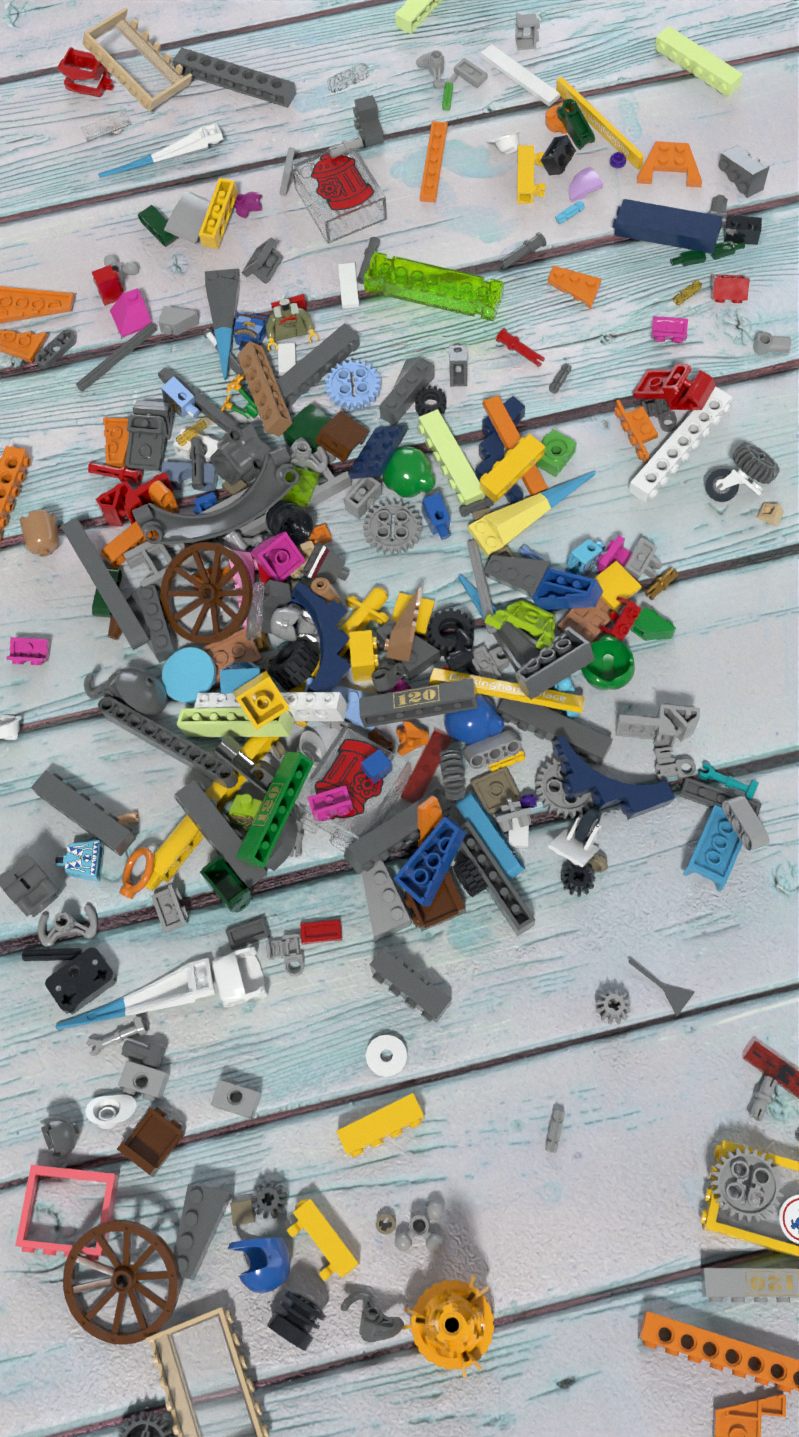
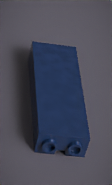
[613,199,723,254]

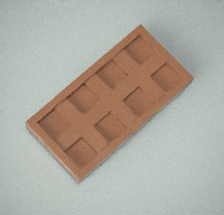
[557,598,630,644]

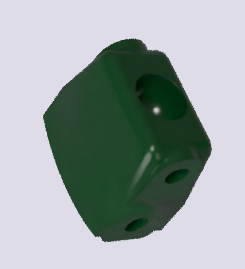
[283,404,332,454]
[200,855,251,913]

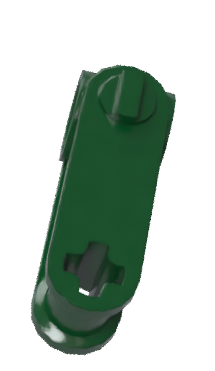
[556,99,595,150]

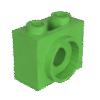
[535,429,577,477]

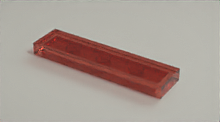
[400,730,452,804]

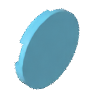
[162,647,216,703]

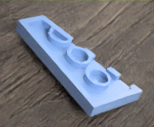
[304,678,375,732]

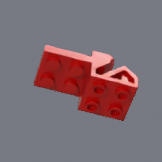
[633,364,716,410]
[95,472,175,526]

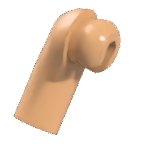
[117,812,138,825]

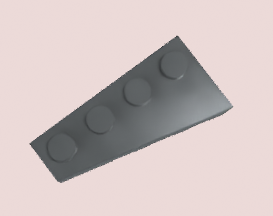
[515,626,595,700]
[369,945,451,1023]
[173,1184,234,1280]

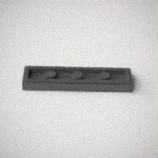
[679,777,762,817]

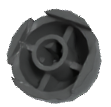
[40,1115,79,1160]

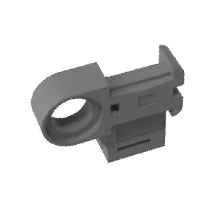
[641,399,677,432]

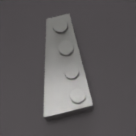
[362,860,411,942]

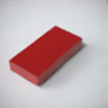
[300,919,342,945]

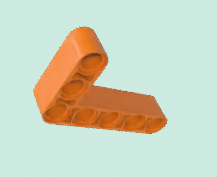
[100,480,179,568]

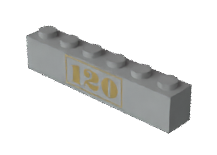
[701,1268,799,1302]

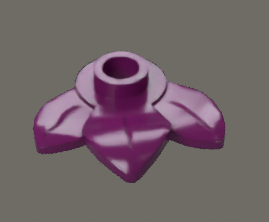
[234,192,262,218]

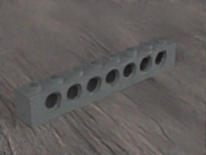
[173,47,296,108]

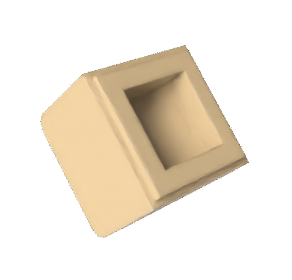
[757,503,784,526]

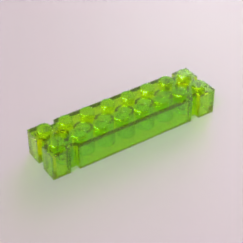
[363,251,504,322]

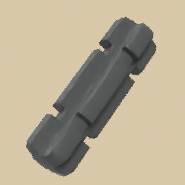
[549,363,572,394]
[459,496,494,517]

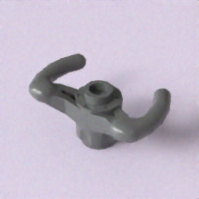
[83,673,134,709]
[340,1290,404,1343]

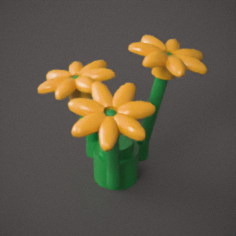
[221,374,259,419]

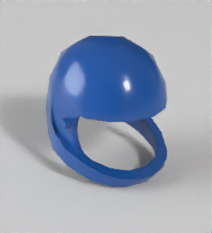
[228,1237,291,1294]

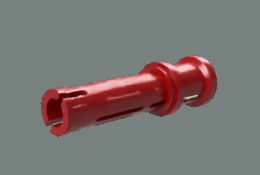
[496,328,545,367]
[88,462,143,485]

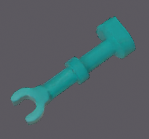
[699,763,759,800]

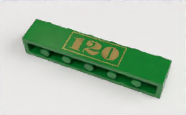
[236,752,314,868]

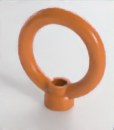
[119,847,154,899]

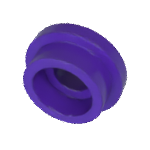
[610,152,626,168]
[518,794,538,808]

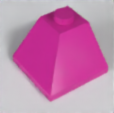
[110,288,152,338]
[250,531,306,582]

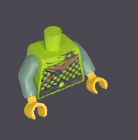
[220,794,262,831]

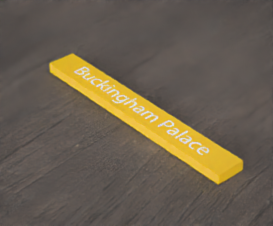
[556,77,644,170]
[429,668,585,713]

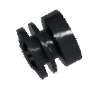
[265,500,314,546]
[267,1290,326,1351]

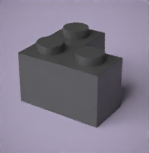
[353,95,384,147]
[252,580,292,634]

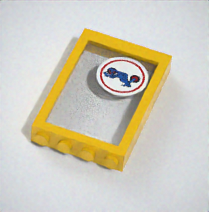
[700,1140,799,1258]

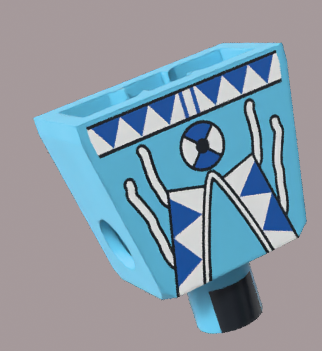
[565,539,605,577]
[55,840,104,882]

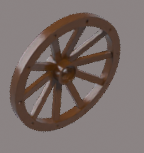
[160,542,253,644]
[63,1220,180,1345]

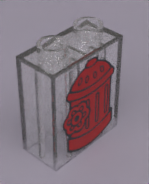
[292,145,387,244]
[294,726,412,852]

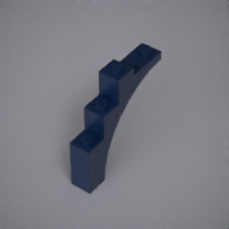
[475,396,525,504]
[291,582,351,692]
[552,736,675,820]

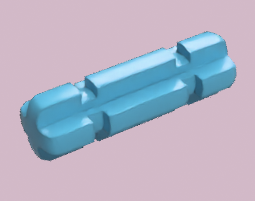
[555,201,585,224]

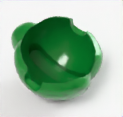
[382,447,436,498]
[581,635,635,691]

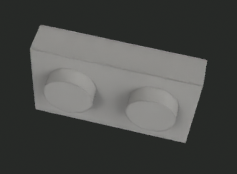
[151,884,189,934]

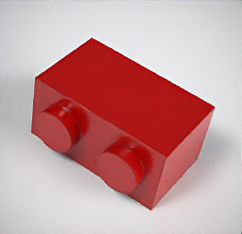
[92,265,124,306]

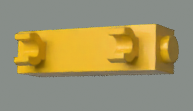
[517,145,545,204]
[286,1198,359,1281]

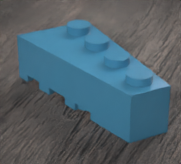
[220,662,260,694]

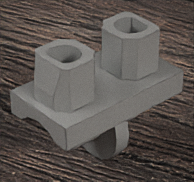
[494,798,532,832]

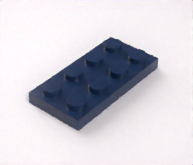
[348,425,408,479]

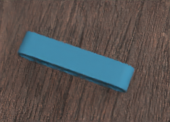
[455,791,526,881]

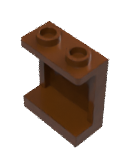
[315,411,370,462]
[403,872,466,932]
[117,1107,185,1177]

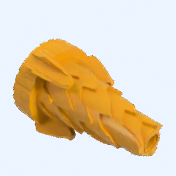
[403,1276,494,1378]

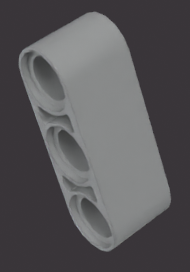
[463,731,522,769]
[722,796,769,851]

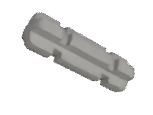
[545,1110,565,1153]

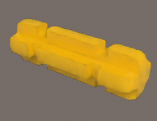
[488,750,525,772]

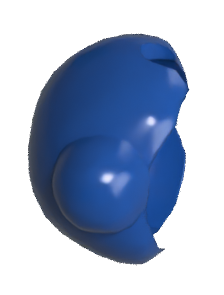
[443,693,504,745]

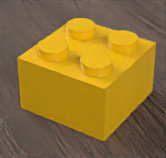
[349,630,379,682]
[233,671,290,730]

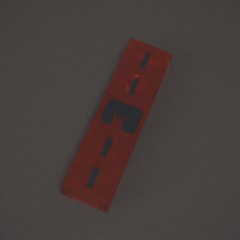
[743,1041,799,1099]

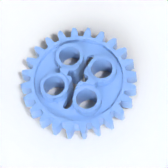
[325,359,381,411]

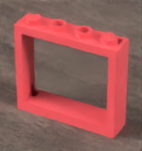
[15,1165,119,1260]

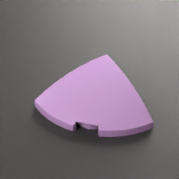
[569,167,603,202]

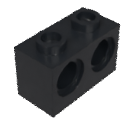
[541,135,576,176]

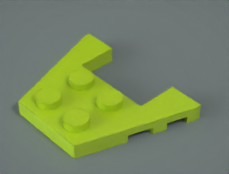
[484,600,556,650]

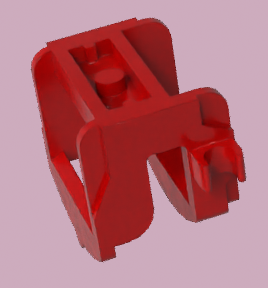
[57,47,114,97]

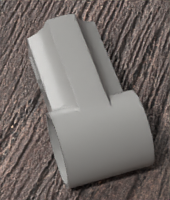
[753,332,791,355]

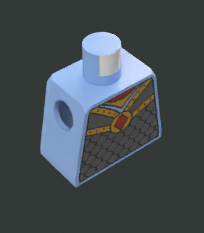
[161,376,200,419]

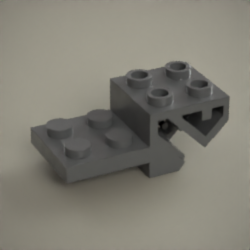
[125,400,174,472]

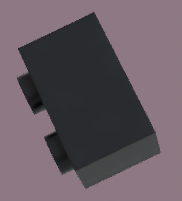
[724,215,762,245]

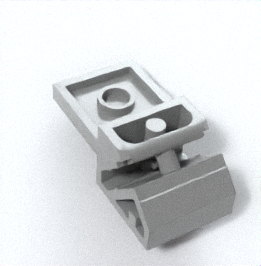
[616,703,700,748]

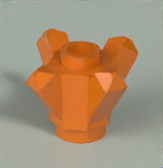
[396,720,429,756]

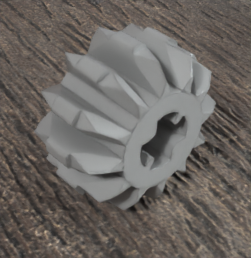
[596,989,631,1025]

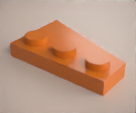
[548,266,602,309]
[0,330,48,363]
[103,418,129,467]
[417,796,444,847]

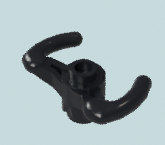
[445,628,483,677]

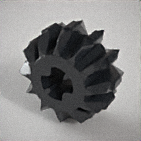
[561,864,596,897]

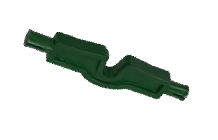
[670,241,745,266]

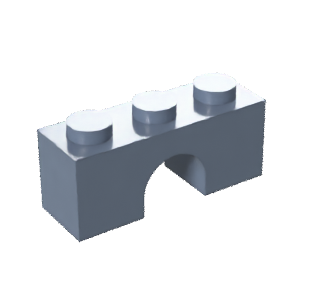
[161,461,218,492]

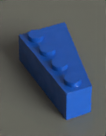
[393,817,467,907]

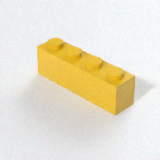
[479,433,546,503]
[336,1093,425,1158]

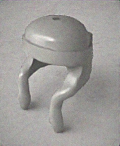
[270,607,317,642]

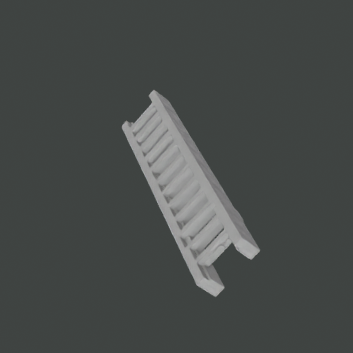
[123,449,352,590]

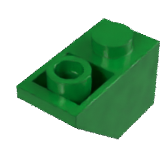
[630,606,676,641]

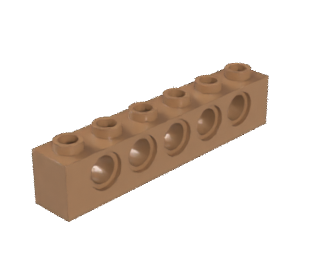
[237,341,293,437]

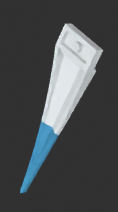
[98,123,223,178]
[55,958,215,1030]

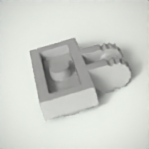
[623,538,663,579]

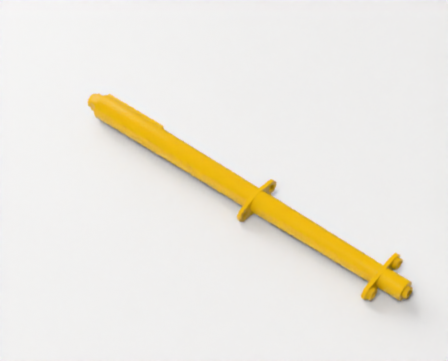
[141,587,389,891]

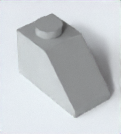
[158,306,199,335]

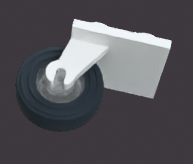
[705,469,764,502]
[548,807,602,867]

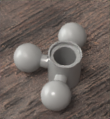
[93,255,138,285]
[395,1202,444,1253]

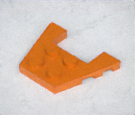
[637,141,702,188]
[714,1394,786,1437]

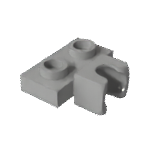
[472,646,509,680]

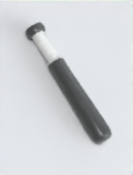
[203,328,245,379]

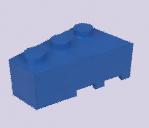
[532,568,603,610]

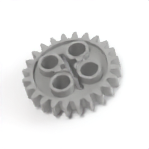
[363,500,422,556]
[535,758,594,819]
[710,1147,784,1223]

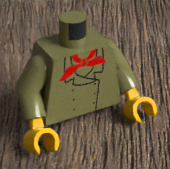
[266,299,319,351]

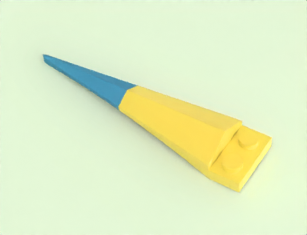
[467,471,596,557]

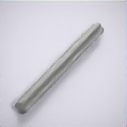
[467,540,497,634]

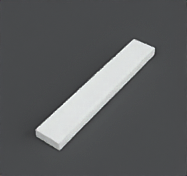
[480,44,560,106]

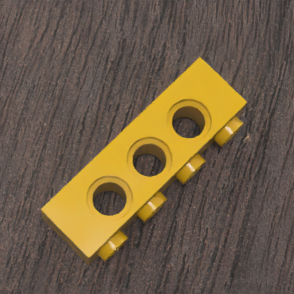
[199,178,238,249]

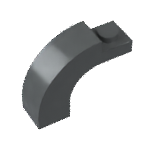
[265,812,297,871]

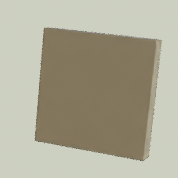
[470,766,522,816]

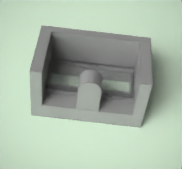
[515,12,540,51]

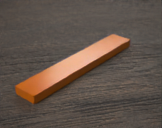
[420,121,448,202]
[482,395,548,496]

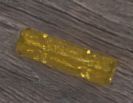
[673,280,702,306]
[176,419,207,446]

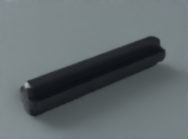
[22,948,82,961]

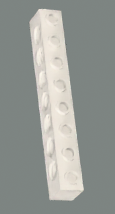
[628,386,732,503]
[194,692,348,721]

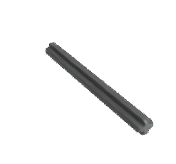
[76,322,157,391]

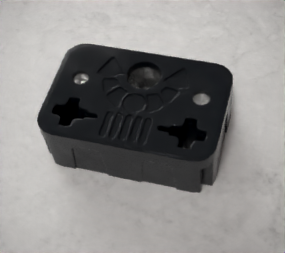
[45,947,117,1015]

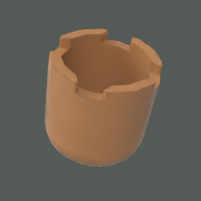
[20,510,60,557]

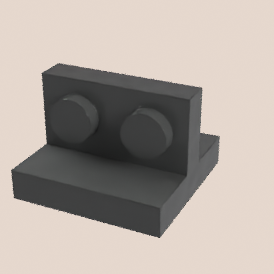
[241,237,283,284]

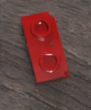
[599,597,641,641]

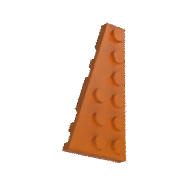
[0,286,75,323]

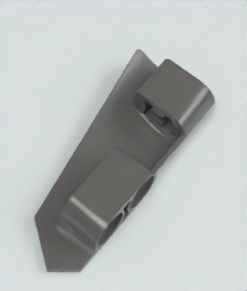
[214,734,277,794]

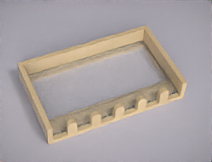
[82,7,192,112]
[146,1307,270,1437]

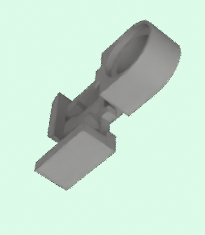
[653,746,696,782]
[266,934,304,977]

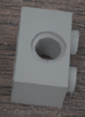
[344,477,382,519]
[118,1061,170,1102]
[211,1078,261,1120]

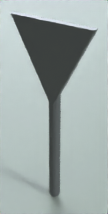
[628,960,695,1017]

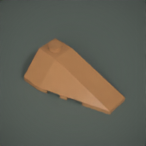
[384,588,423,662]

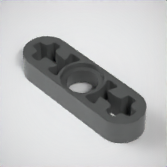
[35,329,77,369]

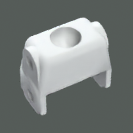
[212,947,268,1007]

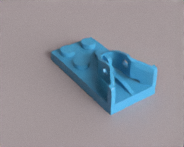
[683,805,742,892]

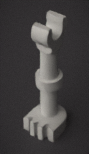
[86,1015,148,1056]

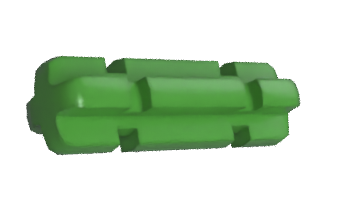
[442,82,453,111]

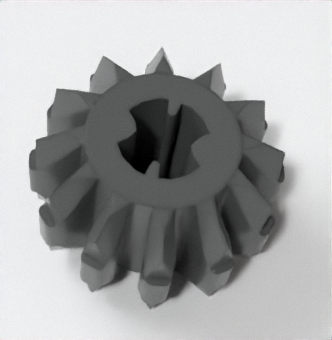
[251,1181,288,1219]

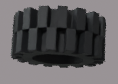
[415,386,447,416]
[453,858,486,897]

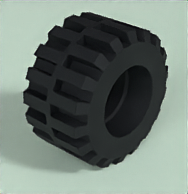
[427,608,474,660]
[269,640,319,690]

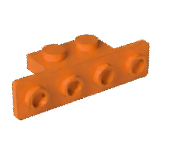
[614,400,658,465]

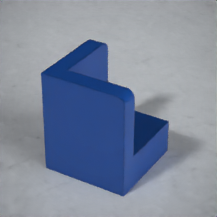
[361,750,393,784]

